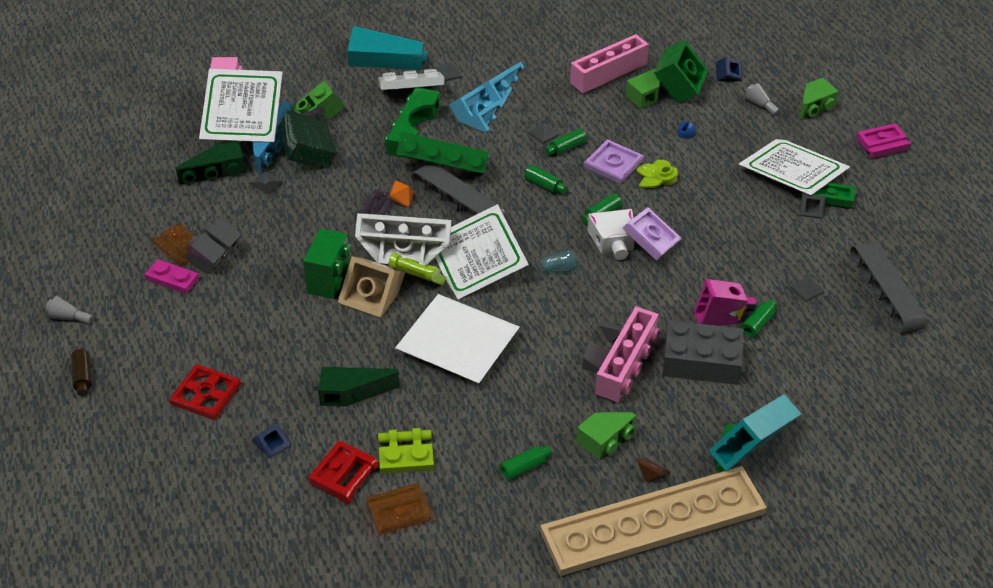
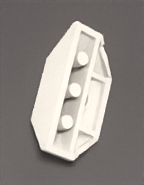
[355,213,451,266]

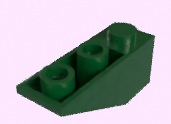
[175,141,245,185]
[318,367,400,406]

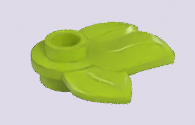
[636,160,678,188]

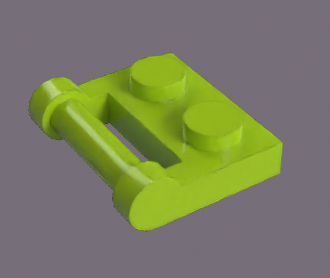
[388,253,446,285]

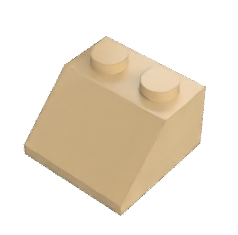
[338,256,405,318]

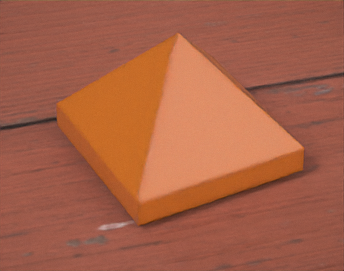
[389,180,414,208]

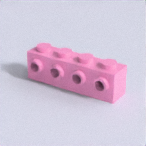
[570,34,649,93]
[595,306,660,403]

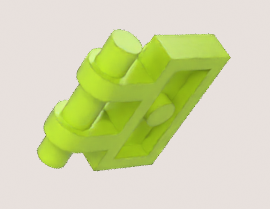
[378,428,434,474]

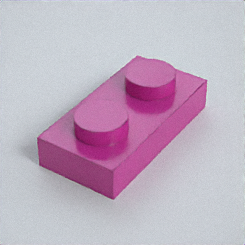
[144,259,199,294]

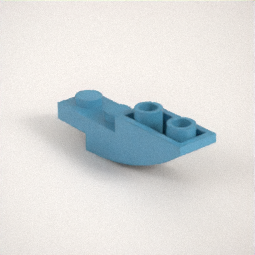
[253,101,294,172]

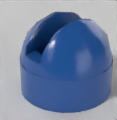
[678,121,695,139]

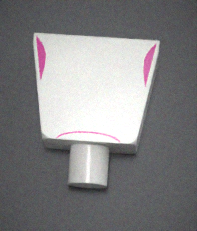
[587,209,634,260]

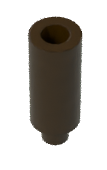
[71,349,92,396]

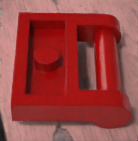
[308,440,380,504]

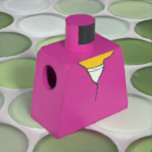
[694,279,756,326]

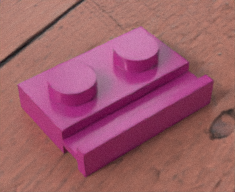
[856,123,912,159]

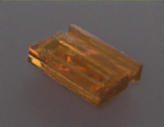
[152,222,195,267]
[366,483,431,535]

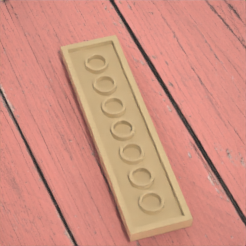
[540,466,767,576]

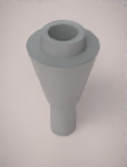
[745,83,780,115]
[45,296,93,324]

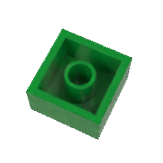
[654,39,708,103]
[303,228,351,299]

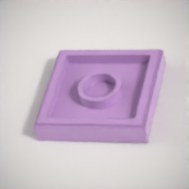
[583,139,644,184]
[622,207,681,261]

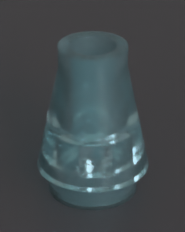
[541,249,577,272]

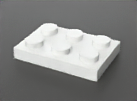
[378,69,444,90]

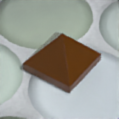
[638,458,670,482]

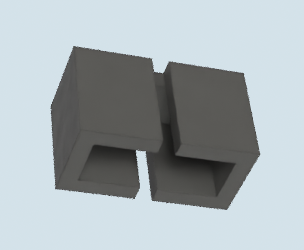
[185,217,241,274]

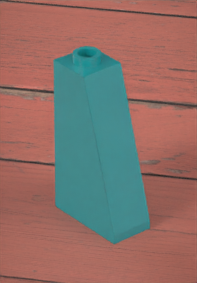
[347,27,427,70]
[709,394,801,471]

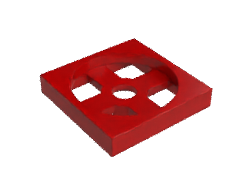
[169,364,241,421]

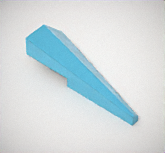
[449,62,524,132]

